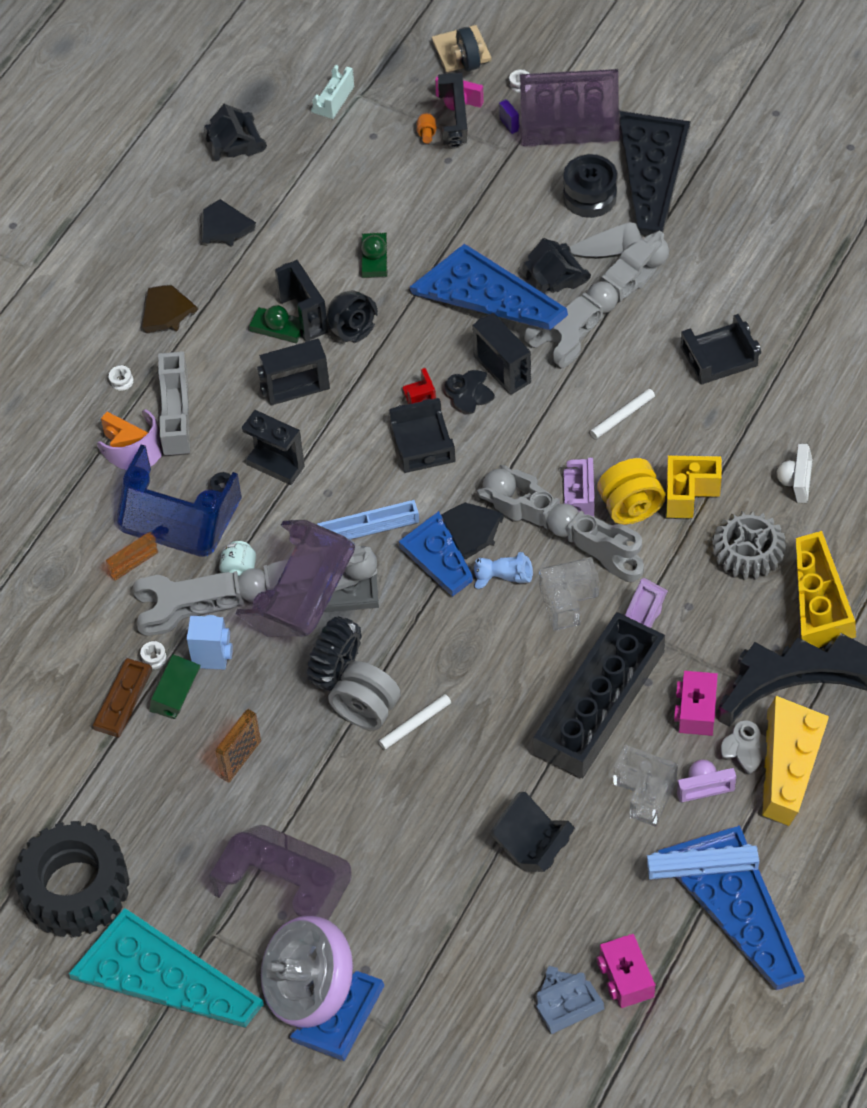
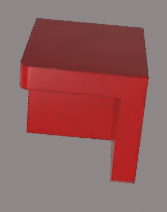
[403,368,436,404]

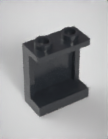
[438,72,468,147]
[275,259,328,342]
[680,314,761,385]
[389,398,456,473]
[242,410,305,485]

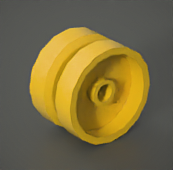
[597,458,666,525]

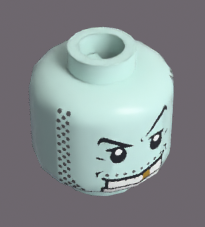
[219,541,256,576]

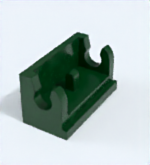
[149,654,201,719]

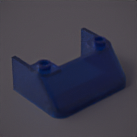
[116,444,242,557]

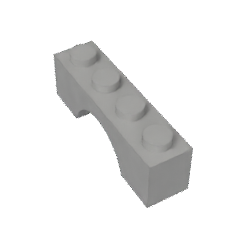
[158,352,190,455]

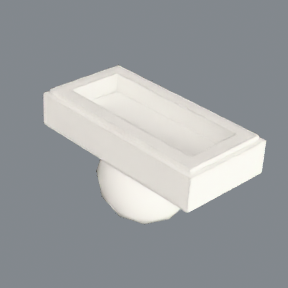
[777,444,813,503]

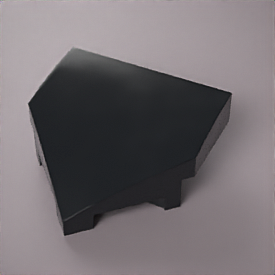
[201,199,256,246]
[441,502,504,559]

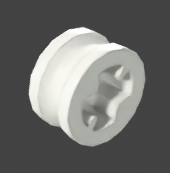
[509,70,531,93]
[108,365,134,390]
[140,641,167,669]

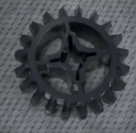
[307,616,362,691]

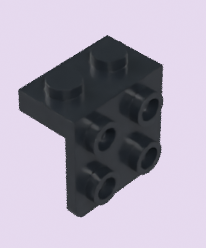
[491,792,575,872]

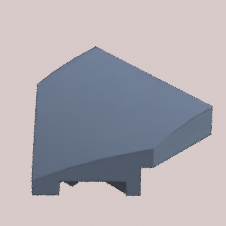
[537,966,604,1034]

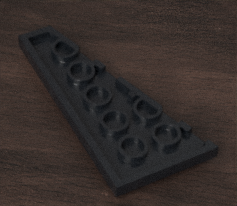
[619,110,691,236]

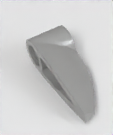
[570,222,642,257]

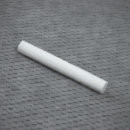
[590,389,655,439]
[378,694,451,750]

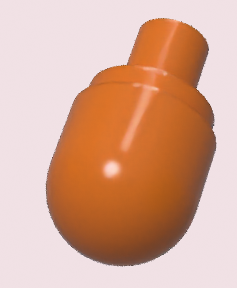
[417,113,436,143]

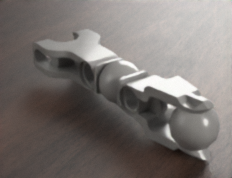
[525,231,670,368]
[477,465,644,582]

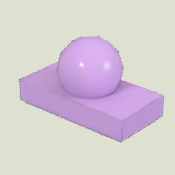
[625,578,668,628]
[677,760,736,803]

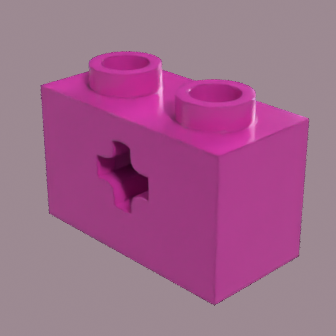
[674,671,718,736]
[596,933,655,1008]

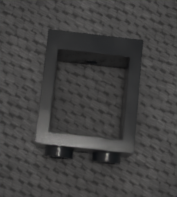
[472,313,531,395]
[257,338,330,406]

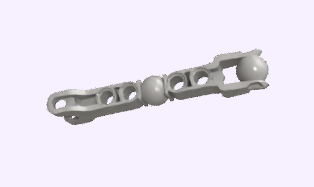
[133,546,377,636]

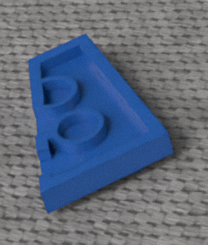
[399,511,473,597]
[290,971,385,1061]

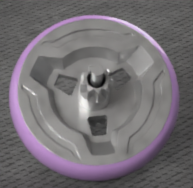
[261,916,353,1028]

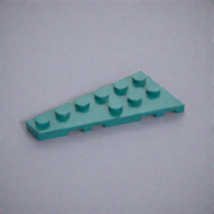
[69,908,264,1028]

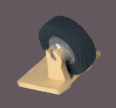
[432,25,491,73]

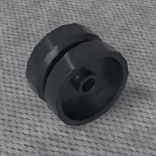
[563,154,618,218]

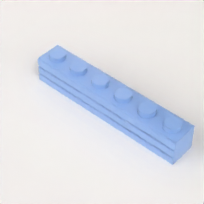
[317,500,419,546]
[647,844,759,880]

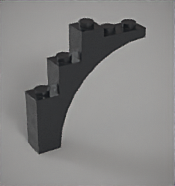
[718,633,867,727]

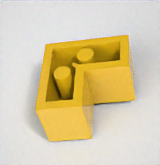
[666,455,722,518]

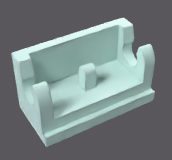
[311,65,354,119]

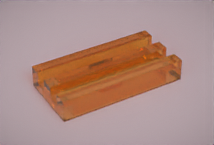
[106,532,158,581]

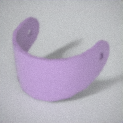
[97,409,163,471]

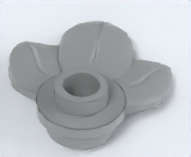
[721,720,767,774]

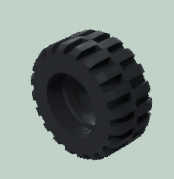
[14,821,130,937]

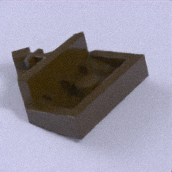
[142,285,198,333]

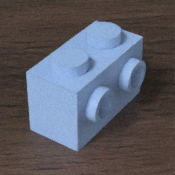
[187,615,233,670]

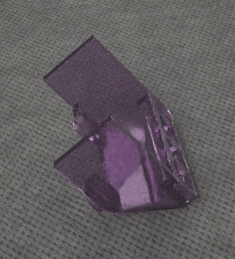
[235,520,355,637]

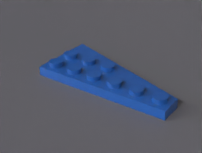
[410,244,568,330]
[658,825,805,990]

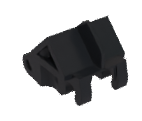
[203,104,267,161]
[522,238,591,295]

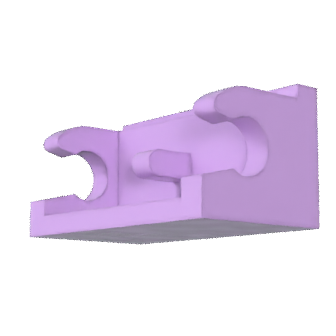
[564,458,594,517]

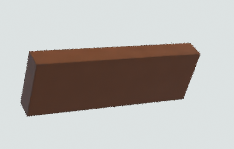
[93,658,153,738]

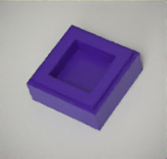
[499,99,519,134]

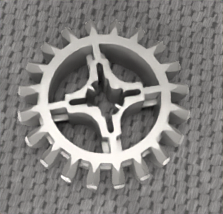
[712,510,786,580]

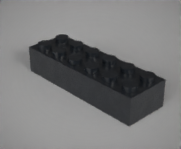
[533,611,665,779]

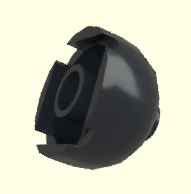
[326,290,378,343]

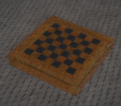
[215,709,261,783]

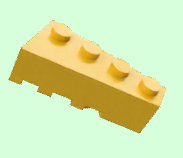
[796,531,856,648]
[762,696,829,826]

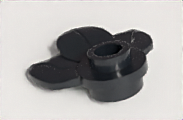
[445,370,495,413]

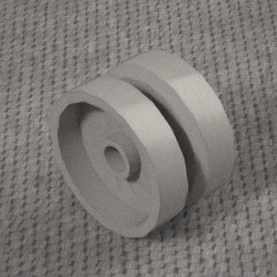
[328,661,401,731]

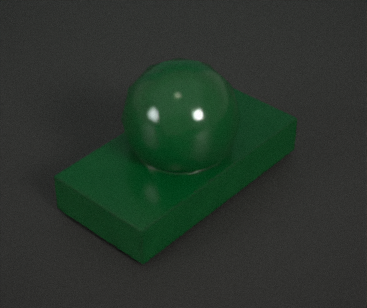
[362,233,387,278]
[249,305,301,343]

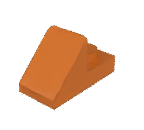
[101,411,148,447]

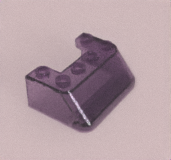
[210,825,352,920]

